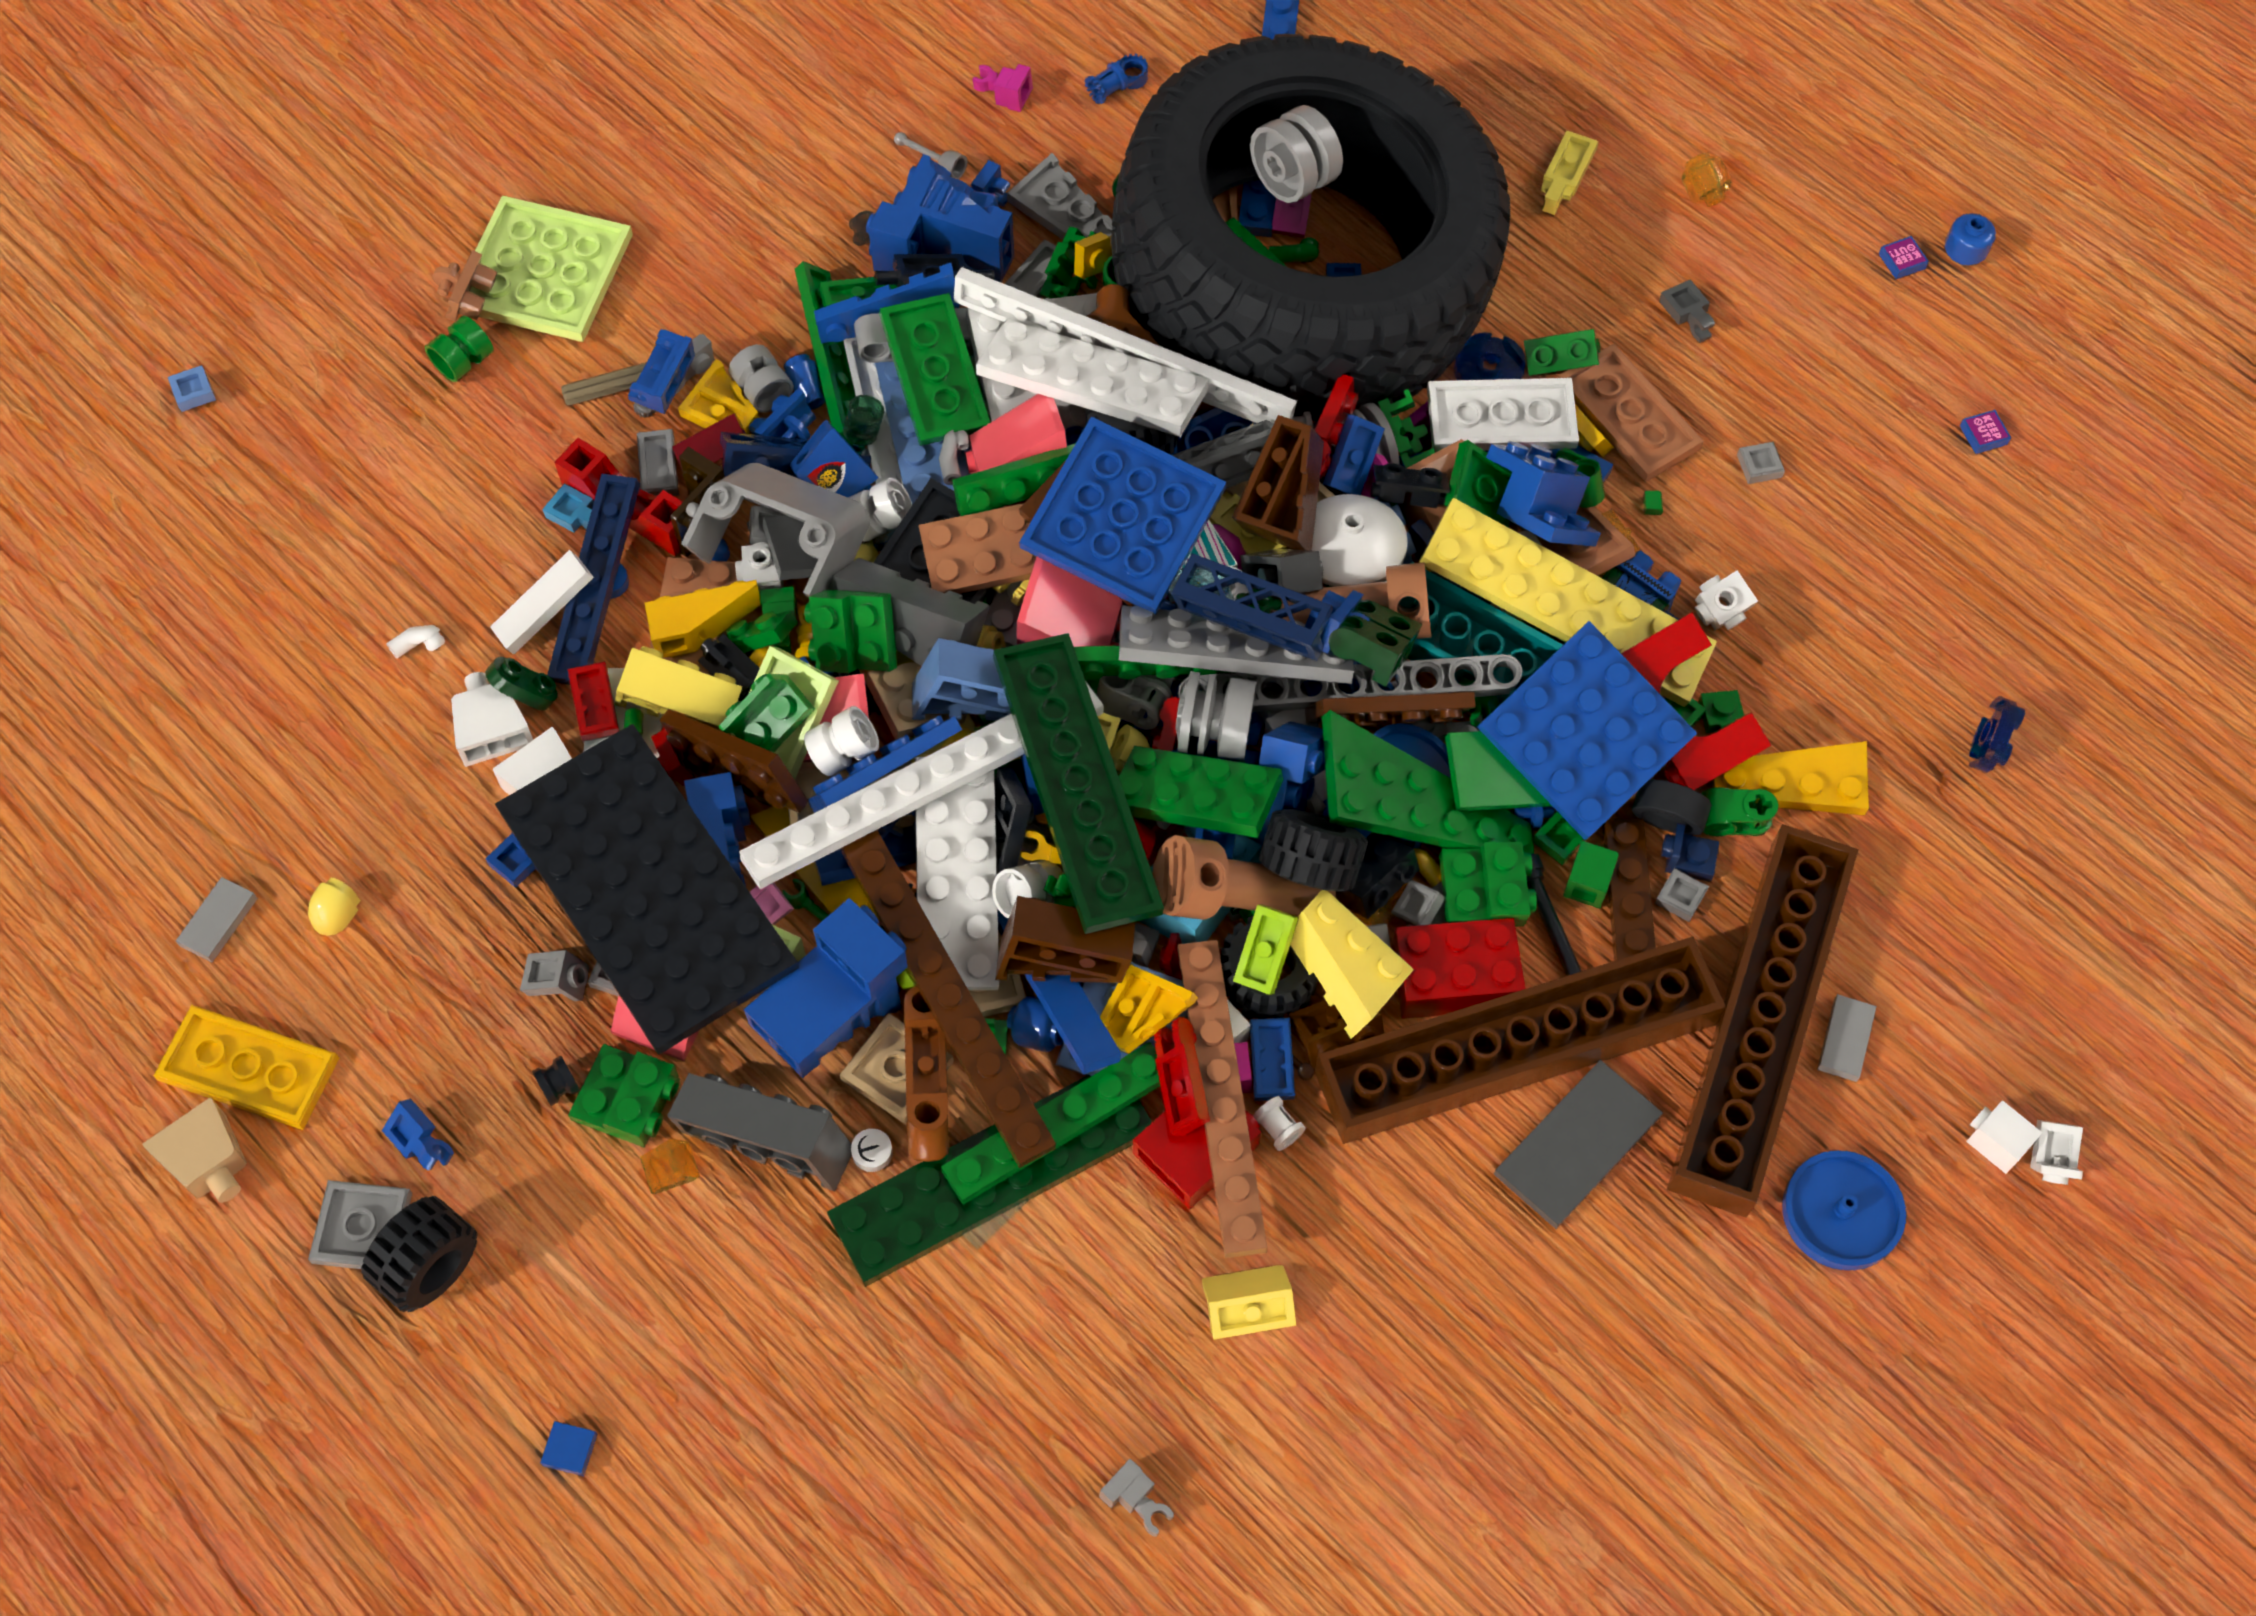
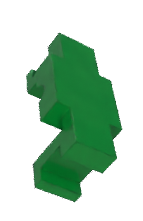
[1040,226,1099,299]
[1378,389,1435,468]

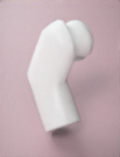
[386,625,445,659]

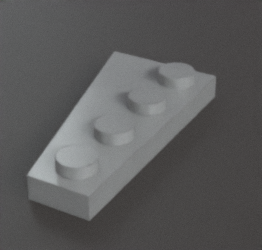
[1007,153,1112,240]

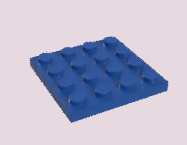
[1019,416,1227,615]
[1477,621,1697,840]

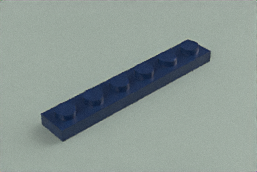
[547,474,640,685]

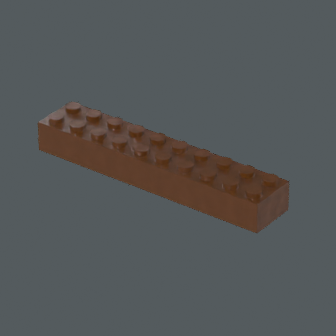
[1667,824,1859,1218]
[1315,936,1726,1144]

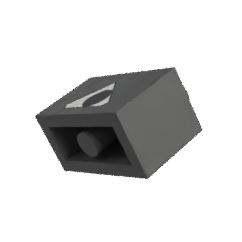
[1240,548,1323,593]

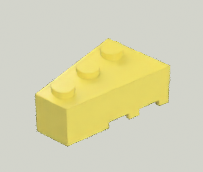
[615,646,742,731]
[1290,890,1414,1039]

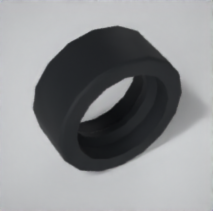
[1632,779,1712,836]

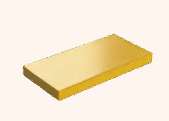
[153,1004,340,1130]

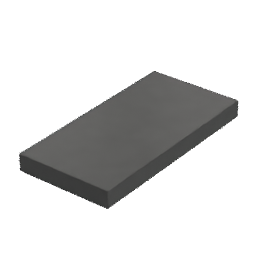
[1494,1060,1663,1229]

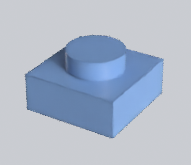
[168,365,216,412]

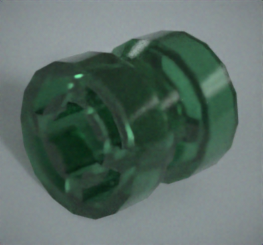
[842,395,885,446]

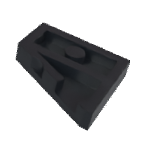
[994,767,1034,871]

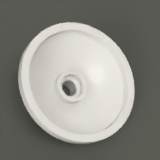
[1312,494,1407,587]

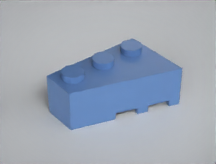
[912,638,1011,720]

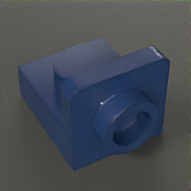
[1661,823,1719,882]

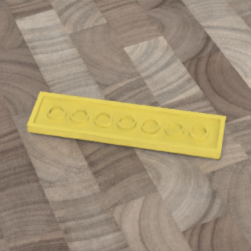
[1419,498,1717,707]

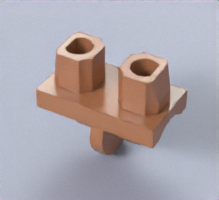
[433,250,497,321]

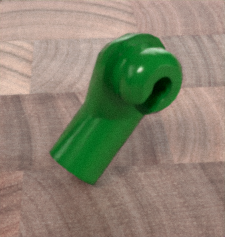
[1269,237,1320,263]

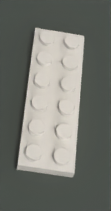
[976,319,1209,437]
[915,757,999,990]

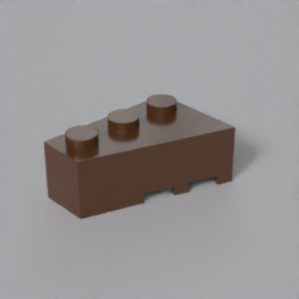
[1232,415,1324,550]
[995,895,1135,983]

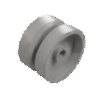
[1250,105,1343,203]

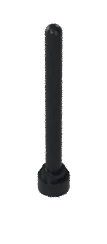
[1526,854,1582,976]

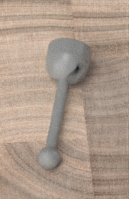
[894,132,967,179]

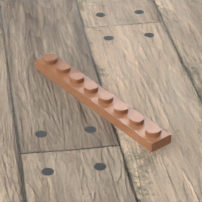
[1177,940,1267,1258]

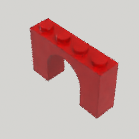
[1621,612,1771,790]

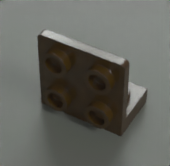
[670,447,725,557]

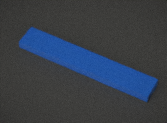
[997,909,1121,1074]

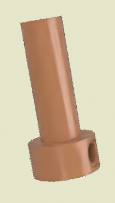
[1272,562,1431,639]
[1152,835,1336,920]

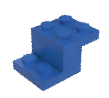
[1486,441,1601,547]

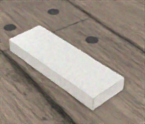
[490,550,594,654]

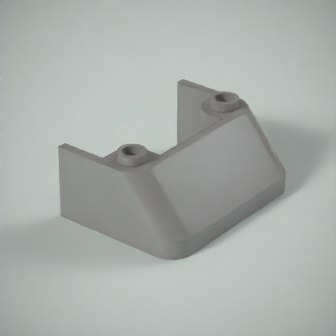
[681,463,870,597]

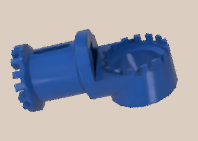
[1084,54,1148,104]

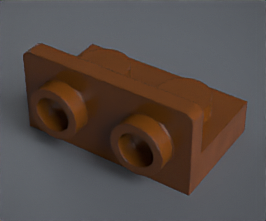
[1289,1000,1384,1071]

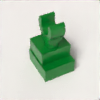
[760,587,798,653]

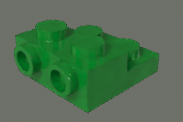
[804,590,897,673]
[1439,842,1537,927]
[568,1044,680,1148]

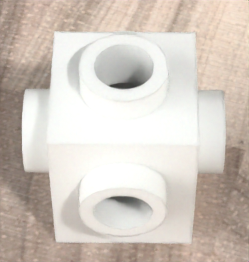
[735,542,784,593]
[1695,570,1758,630]

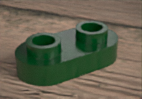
[485,657,558,711]

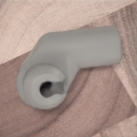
[939,430,969,485]

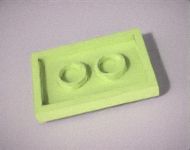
[731,646,839,780]

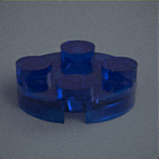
[1454,332,1526,380]
[1969,696,2025,773]

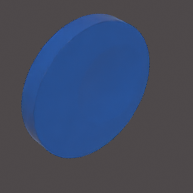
[1782,1150,1906,1271]

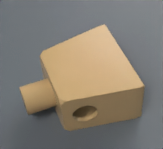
[142,1097,247,1203]

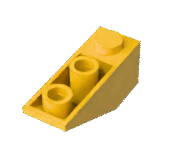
[644,580,761,658]

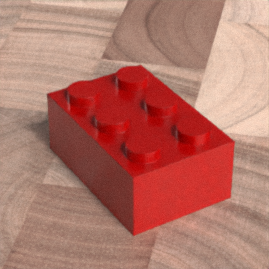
[1391,918,1526,1019]

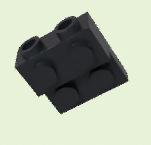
[1335,834,1420,919]

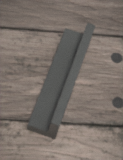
[1172,420,1274,488]

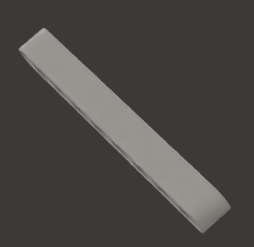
[1178,654,1522,712]

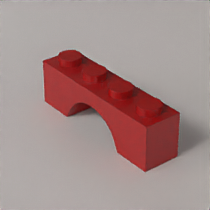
[554,437,682,556]

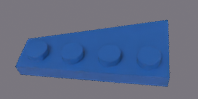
[814,263,959,344]

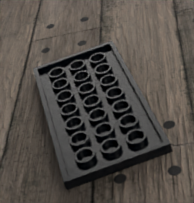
[495,724,799,1055]

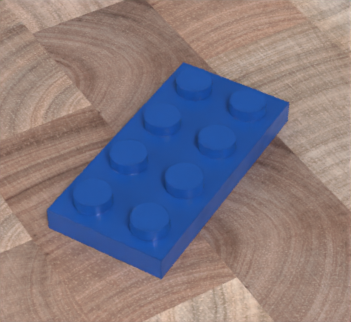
[808,715,963,813]

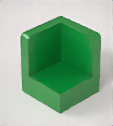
[1563,841,1619,909]

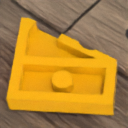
[678,359,759,434]
[1100,964,1198,1054]

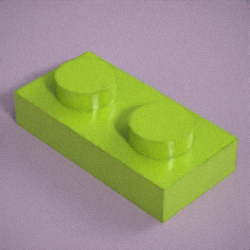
[1233,904,1299,995]

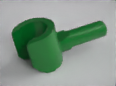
[782,879,829,921]

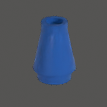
[783,354,825,410]

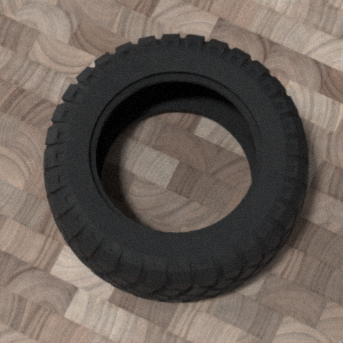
[1111,34,1511,421]

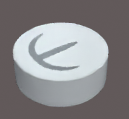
[851,1129,893,1172]

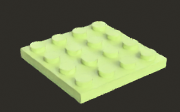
[469,195,633,342]

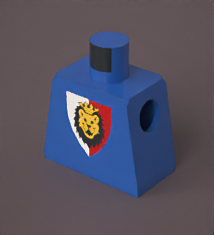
[790,419,878,497]

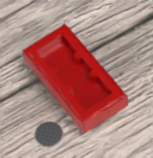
[568,661,620,742]

